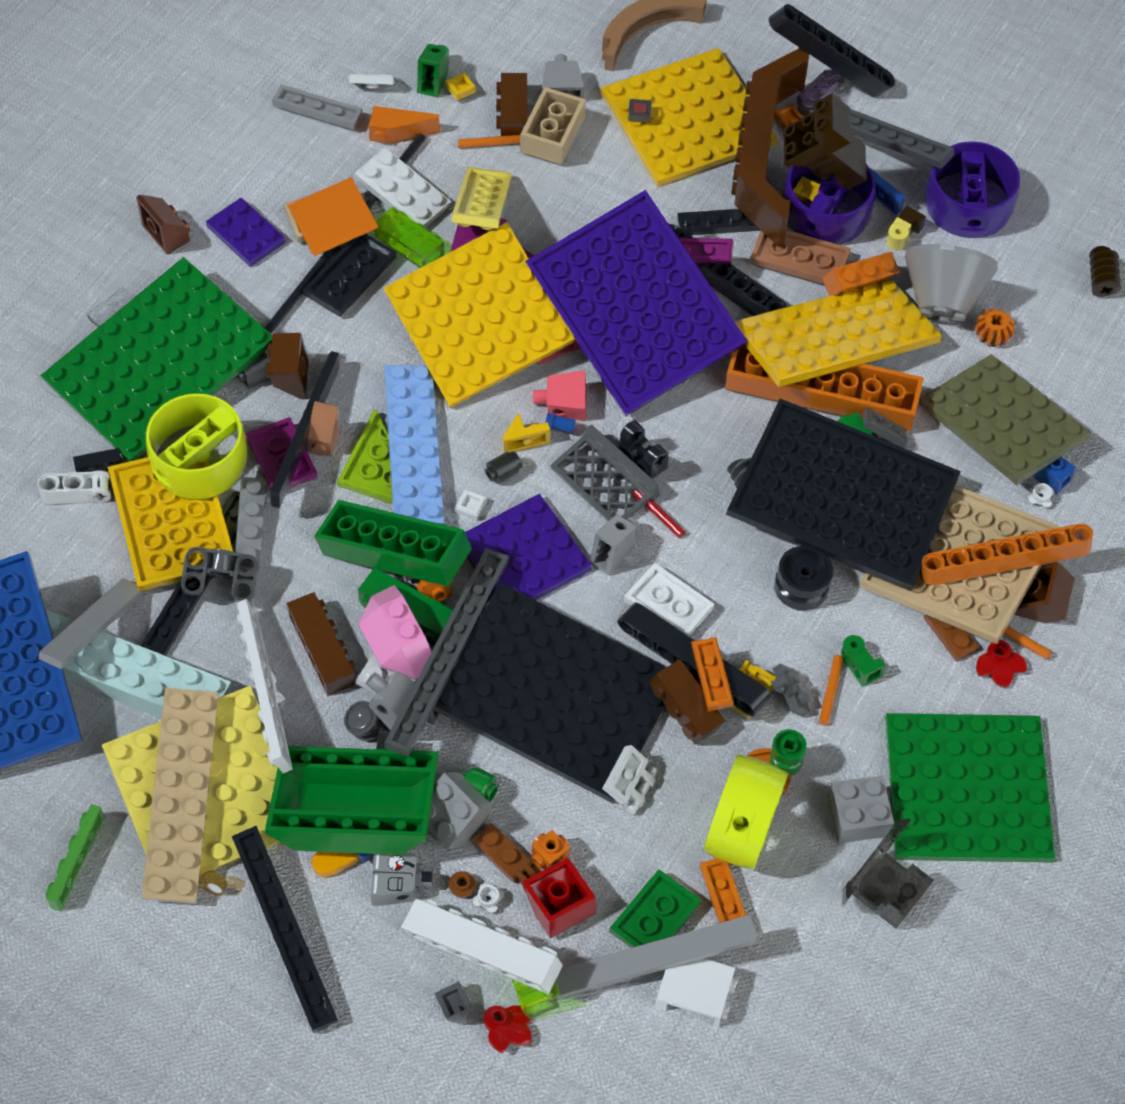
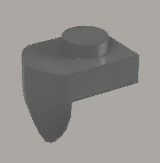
[435,981,472,1023]

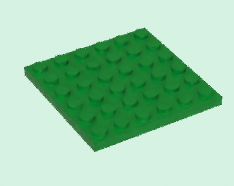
[885,713,1055,863]

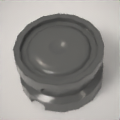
[344,700,385,742]

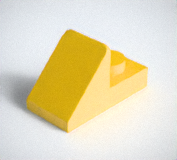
[503,413,550,453]

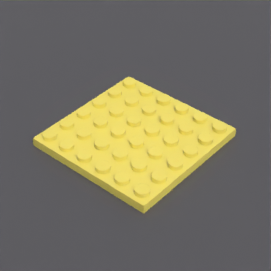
[102,686,281,876]

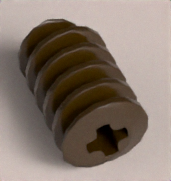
[1089,246,1121,297]

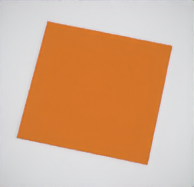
[288,177,379,256]

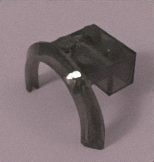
[841,818,934,929]

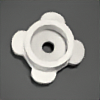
[1028,483,1054,508]
[473,883,504,913]

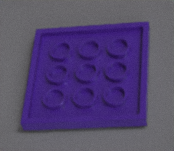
[465,493,592,600]

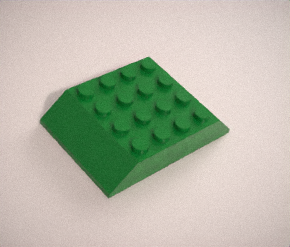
[265,746,439,855]

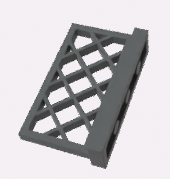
[550,424,660,521]

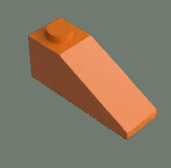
[369,106,440,144]

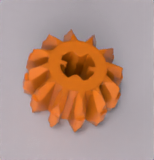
[975,307,1015,347]

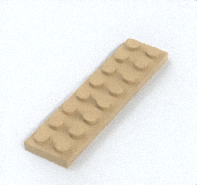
[142,688,219,904]

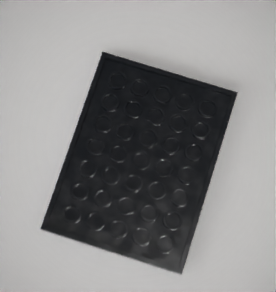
[726,398,961,591]
[433,582,666,804]

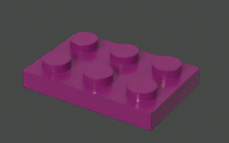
[245,417,318,490]

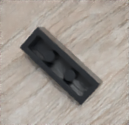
[73,448,122,472]

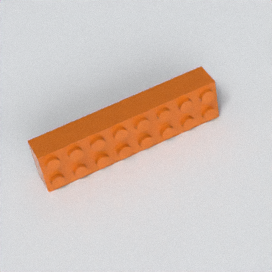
[725,345,924,431]

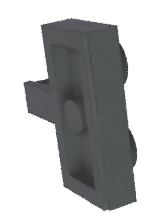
[771,663,811,717]

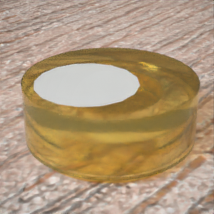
[199,871,228,895]

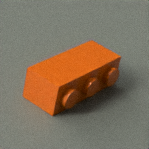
[822,251,900,296]

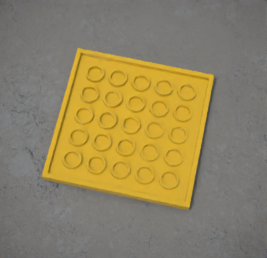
[601,48,778,187]
[383,222,575,408]

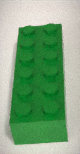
[314,499,472,587]

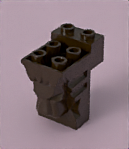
[783,93,867,190]

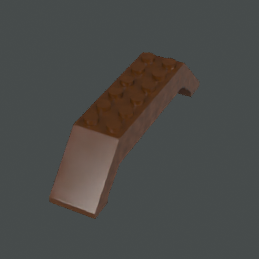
[731,48,809,247]

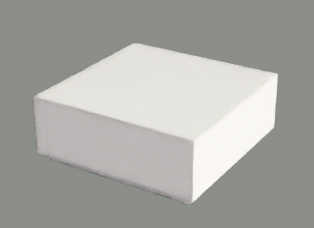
[455,489,487,521]

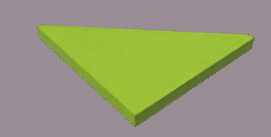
[337,409,392,505]

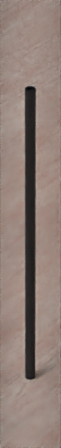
[264,133,426,334]

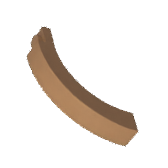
[602,0,707,71]

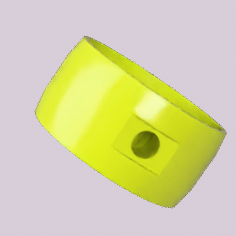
[146,394,247,499]
[703,754,789,870]

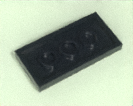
[303,234,397,317]

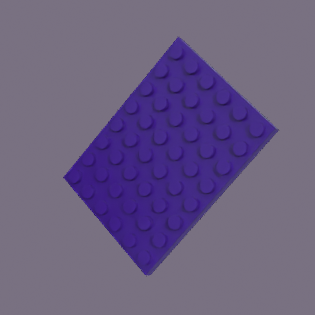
[525,190,747,417]

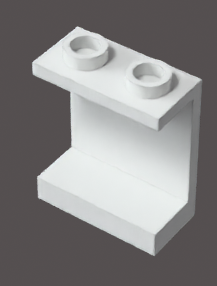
[655,958,738,1027]

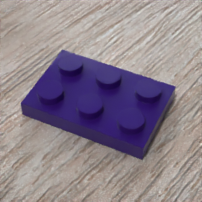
[206,197,286,267]

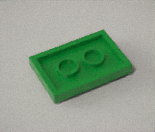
[609,869,702,948]

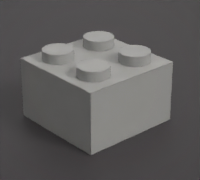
[428,772,494,848]
[828,776,894,843]

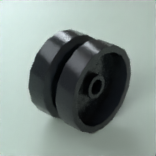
[774,546,833,611]

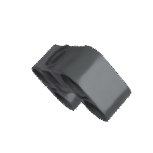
[181,547,258,603]

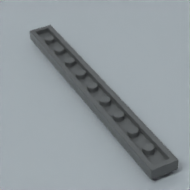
[384,548,509,757]

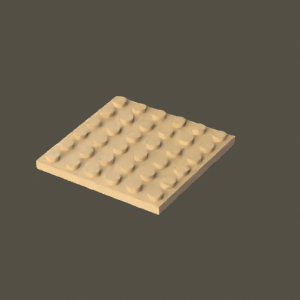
[860,485,1061,644]

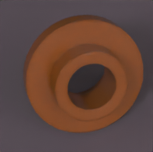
[449,871,476,898]

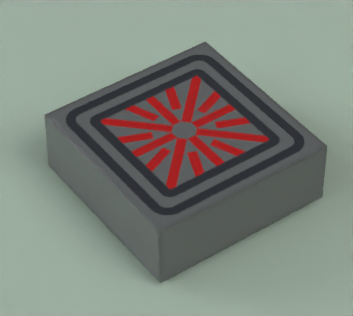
[628,99,652,122]

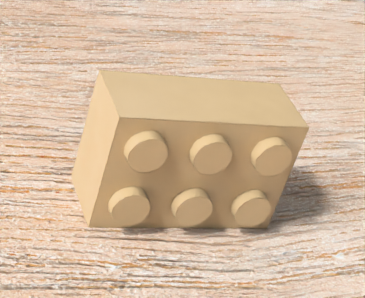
[520,87,586,165]

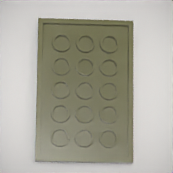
[919,354,1090,485]

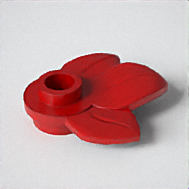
[976,640,1027,688]
[483,1005,534,1053]

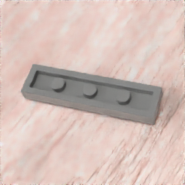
[272,84,363,130]
[235,476,266,572]

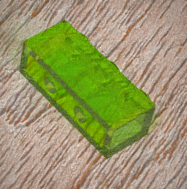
[375,206,444,268]

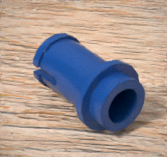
[545,412,576,434]

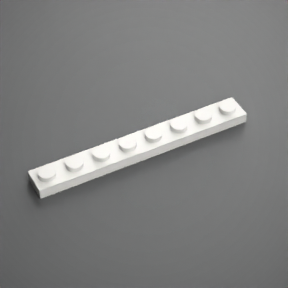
[237,599,293,773]

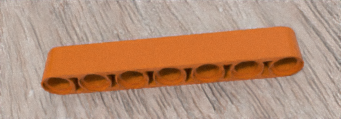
[922,524,1093,585]

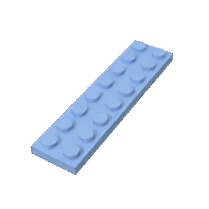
[384,365,444,525]

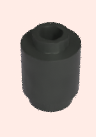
[485,451,523,484]

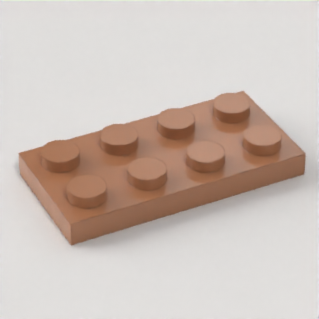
[750,230,851,285]

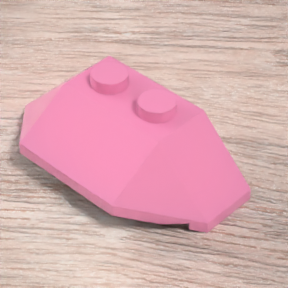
[358,585,432,681]

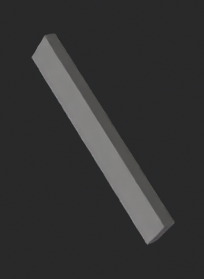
[39,578,144,669]

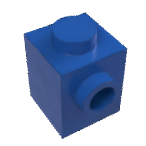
[1034,456,1076,495]

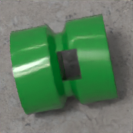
[769,729,807,776]

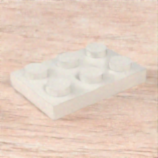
[624,563,714,636]

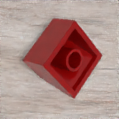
[522,857,597,938]

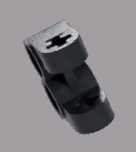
[618,420,669,479]

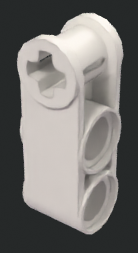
[37,471,111,505]

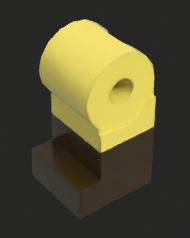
[886,206,926,250]

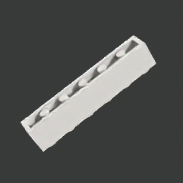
[401,899,563,994]

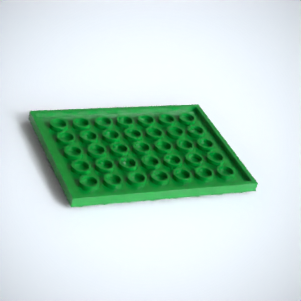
[40,257,272,462]

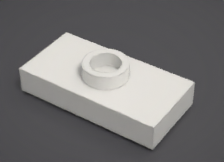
[349,73,395,88]

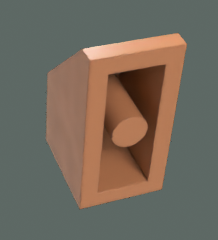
[307,401,340,457]

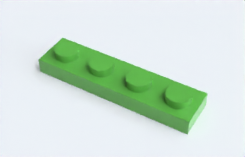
[46,804,105,912]

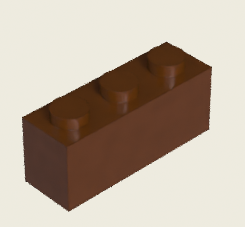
[496,73,527,136]
[649,659,726,745]

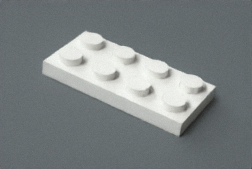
[354,148,451,232]

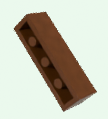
[286,592,358,696]

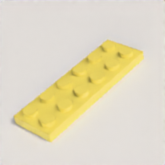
[451,167,512,230]

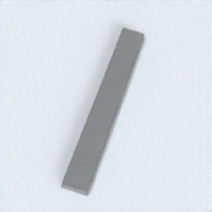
[544,914,759,1002]

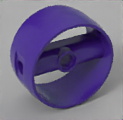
[926,141,1020,238]
[783,164,876,244]

